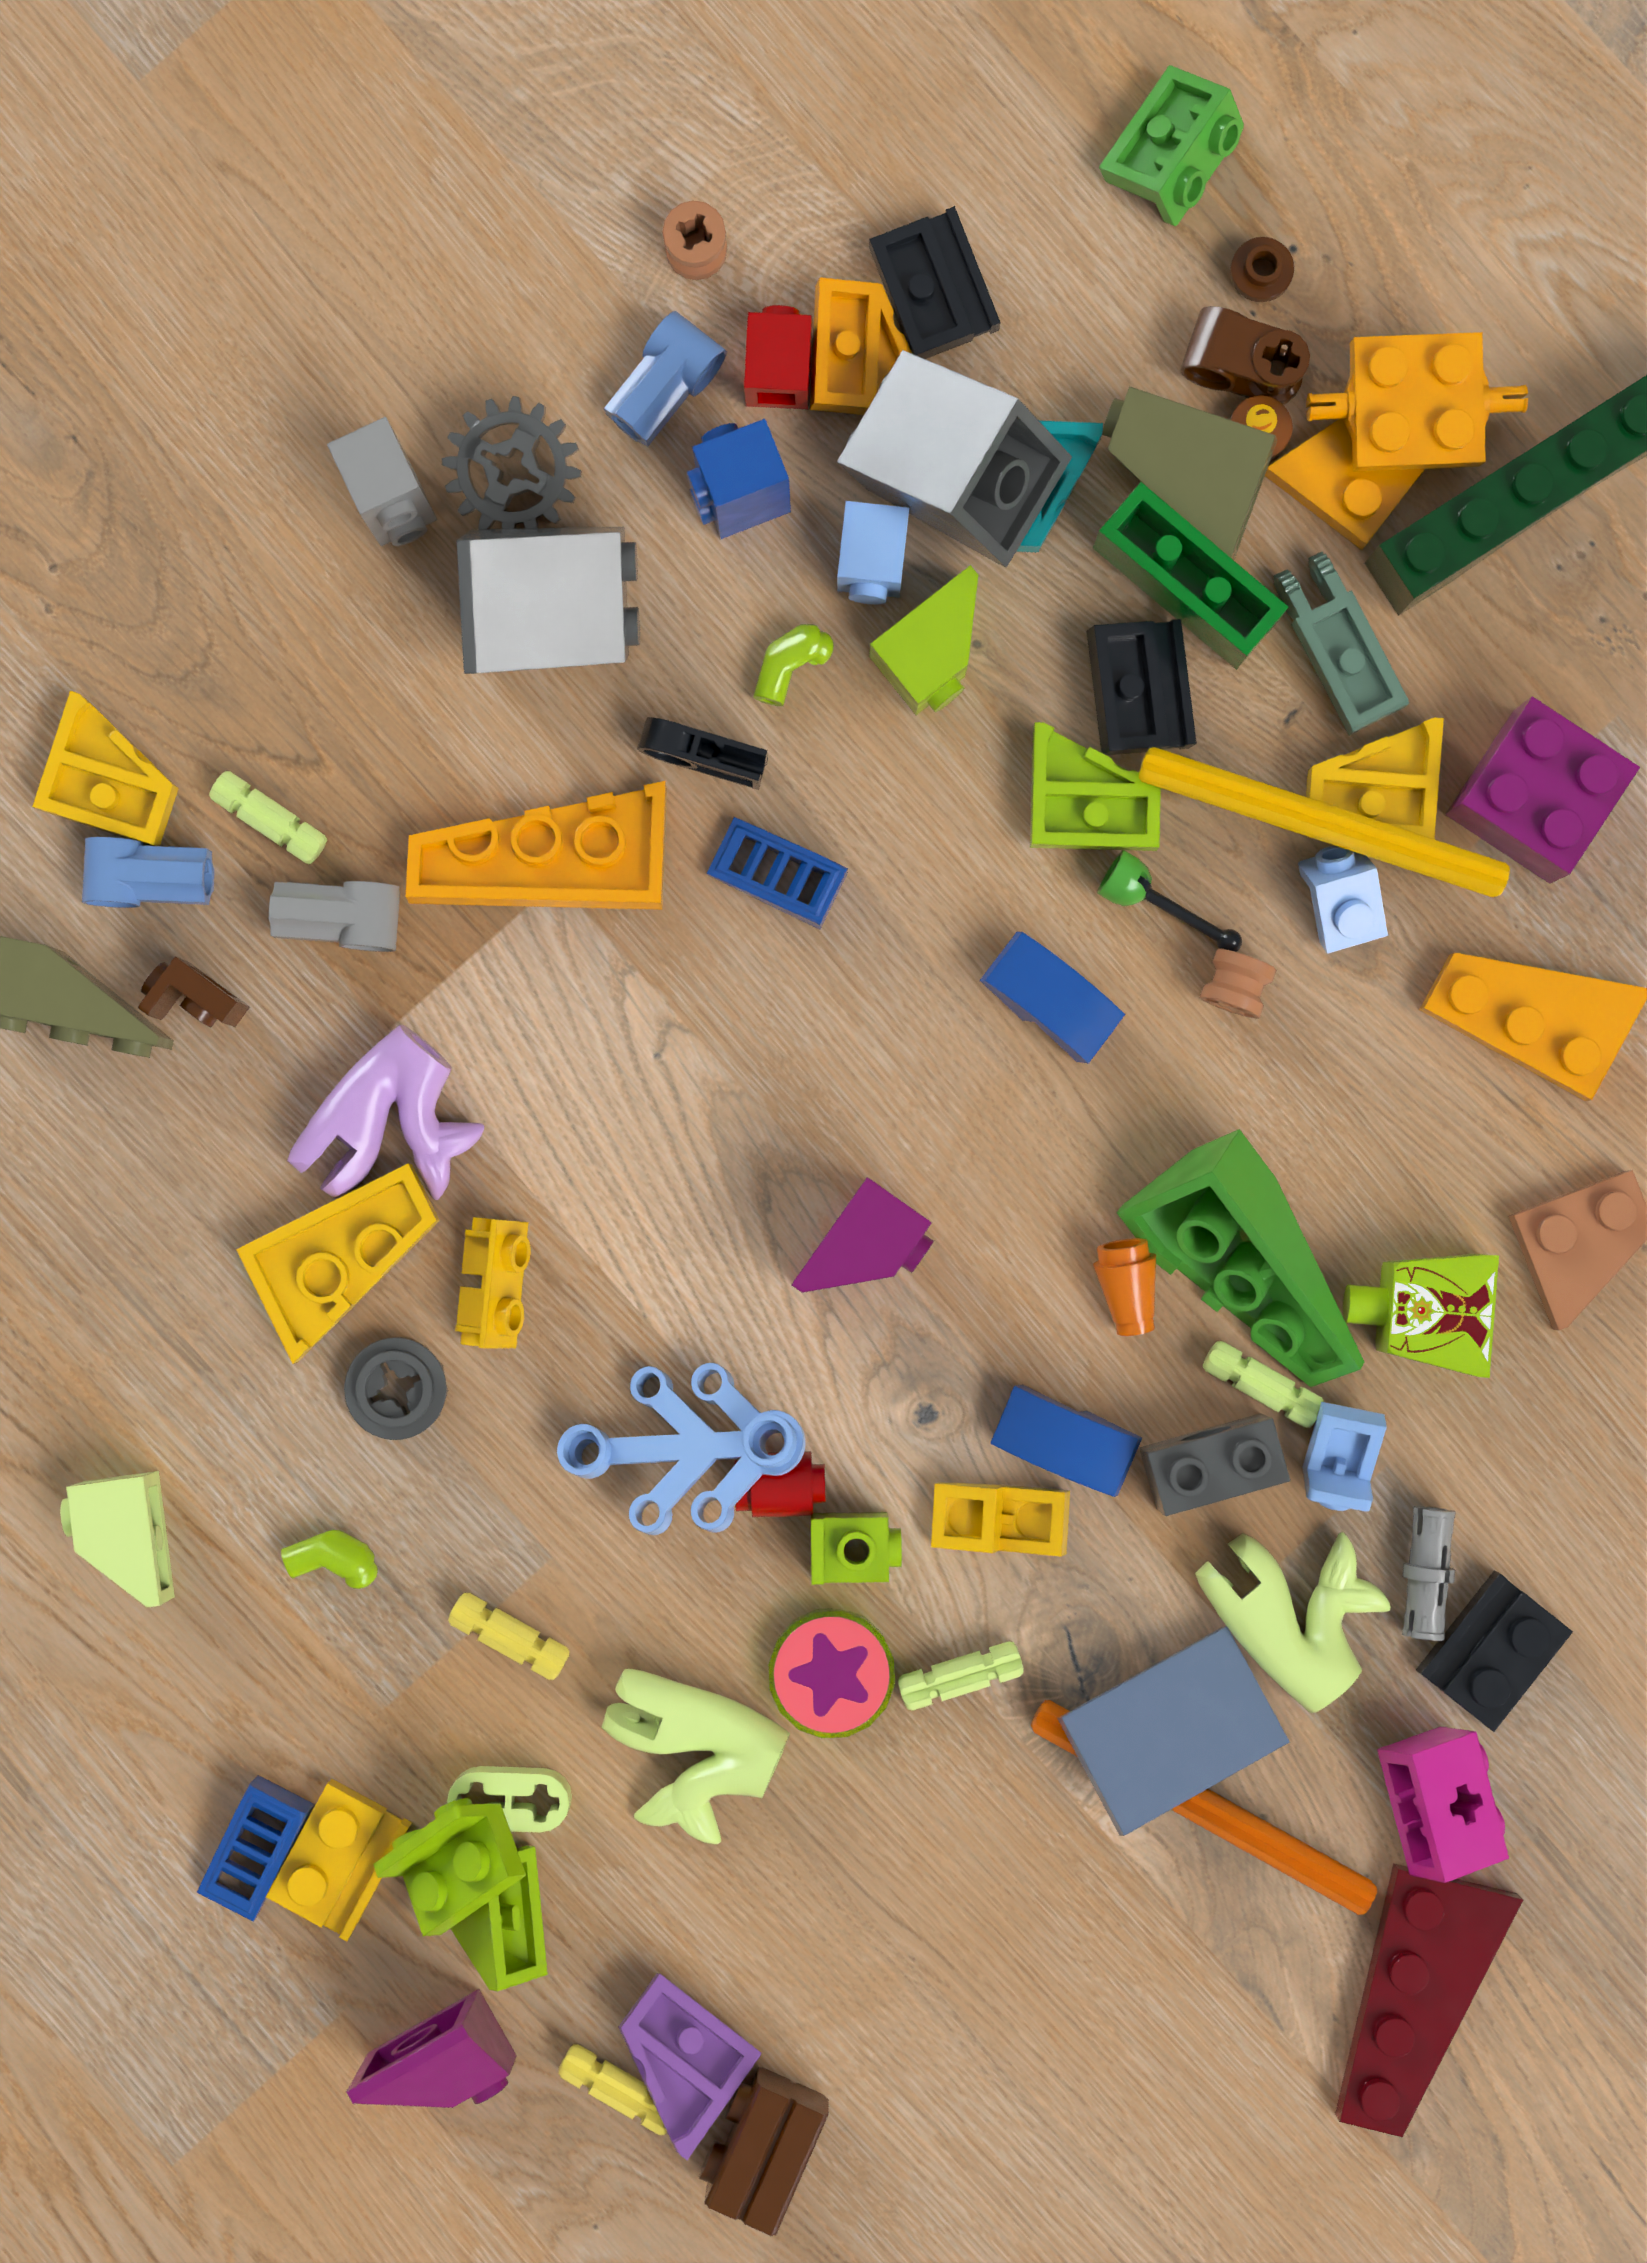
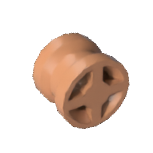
[662,200,728,280]
[1199,949,1277,1019]

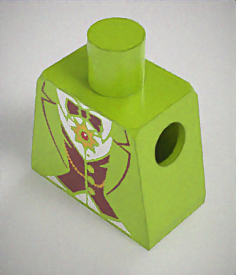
[1343,1254,1499,1378]

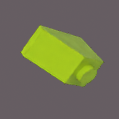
[869,565,978,715]

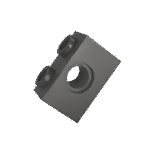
[1139,1413,1291,1517]

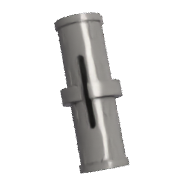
[1402,1506,1456,1641]

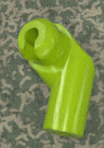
[753,624,834,706]
[281,1530,378,1589]

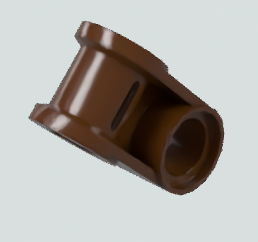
[1180,306,1310,404]

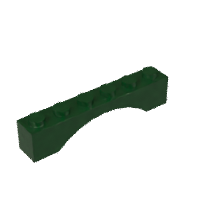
[1364,375,1647,616]

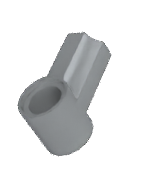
[268,881,401,952]

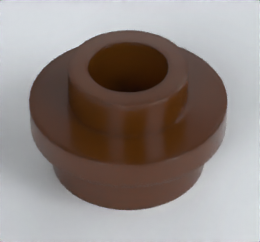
[1230,237,1294,302]

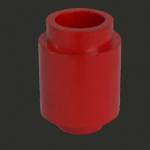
[734,1451,826,1518]

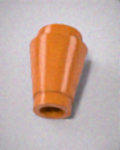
[1093,1238,1156,1336]

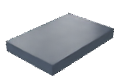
[1057,1626,1290,1836]

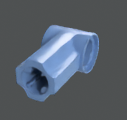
[604,311,727,447]
[82,837,214,908]

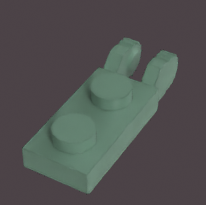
[1273,552,1409,736]

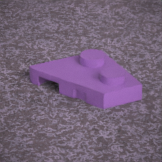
[618,1973,762,2160]

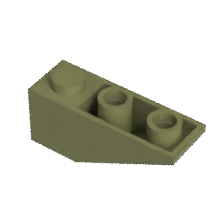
[0,936,174,1058]

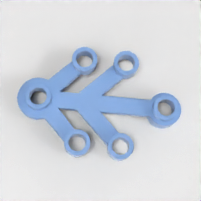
[557,1363,806,1535]

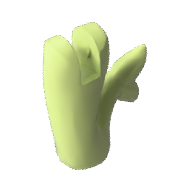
[1195,1532,1391,1713]
[602,1669,790,1844]

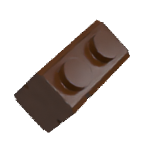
[699,2067,829,2236]

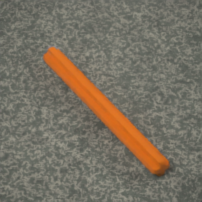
[1031,1700,1377,1915]

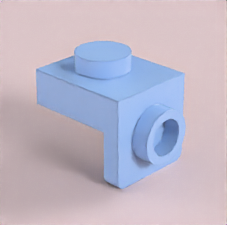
[1298,845,1388,954]
[1302,1402,1387,1512]

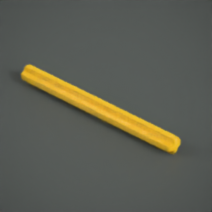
[1139,747,1510,897]

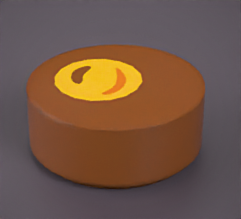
[1230,396,1293,462]

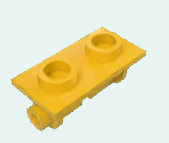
[455,1217,531,1349]

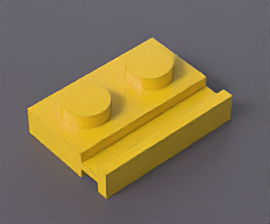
[266,1778,413,1942]

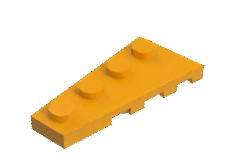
[405,781,667,910]

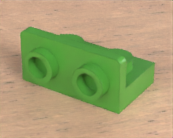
[1099,65,1244,226]

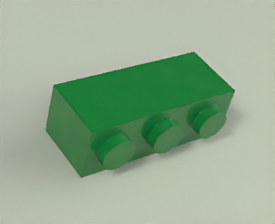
[1093,482,1289,670]

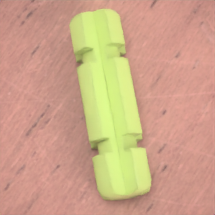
[209,771,327,864]
[1203,1341,1324,1428]
[898,1641,1024,1711]

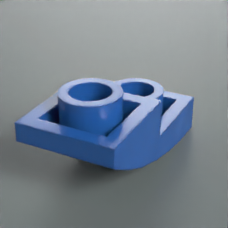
[979,931,1126,1064]
[990,1385,1142,1497]

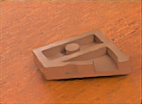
[1508,1170,1647,1330]

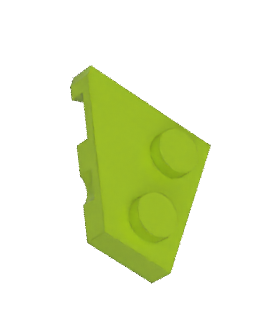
[1030,722,1161,851]

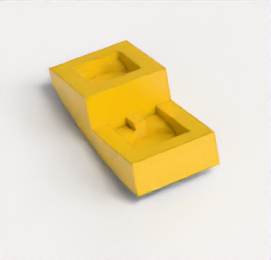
[931,1482,1070,1557]

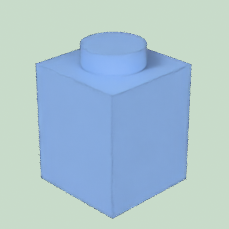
[837,501,909,605]

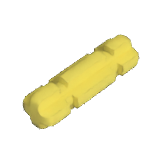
[448,1593,570,1680]
[558,2044,667,2135]

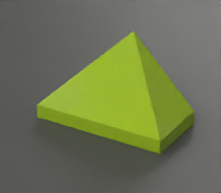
[450,1845,548,1992]

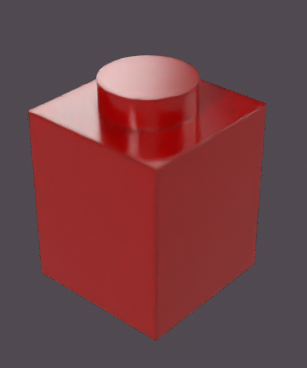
[744,305,812,410]

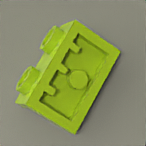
[373,1798,526,1936]

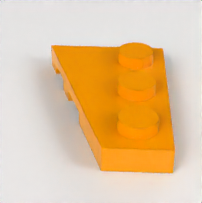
[1419,952,1647,1101]

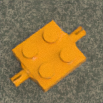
[1306,332,1528,472]

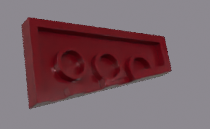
[1335,1863,1524,2137]

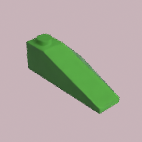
[1117,1129,1364,1387]

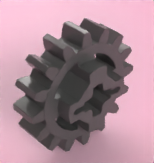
[442,396,582,529]

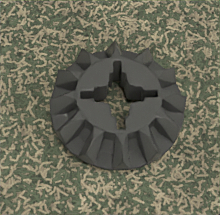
[344,1337,448,1440]

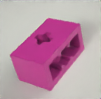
[1377,1726,1509,1883]

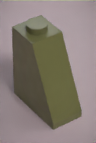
[1102,386,1277,560]

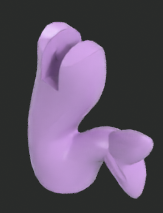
[287,1025,484,1200]

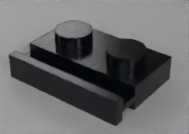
[869,206,1001,359]
[1086,619,1197,755]
[1416,1570,1573,1732]

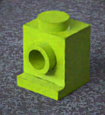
[811,1512,902,1585]

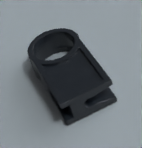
[637,717,768,790]

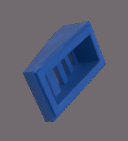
[707,817,848,930]
[197,1775,315,1922]

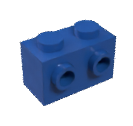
[686,418,791,539]

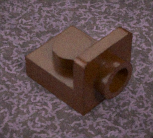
[138,956,250,1028]

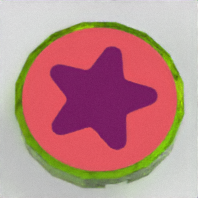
[768,1608,895,1738]

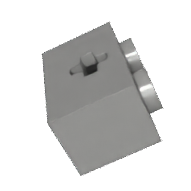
[327,416,437,546]

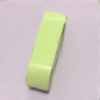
[447,1766,572,1833]

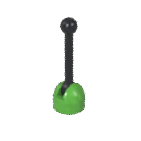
[1097,850,1242,952]

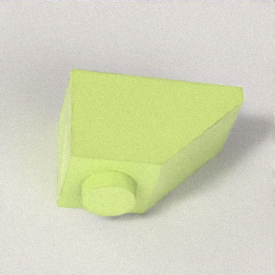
[60,1471,175,1607]

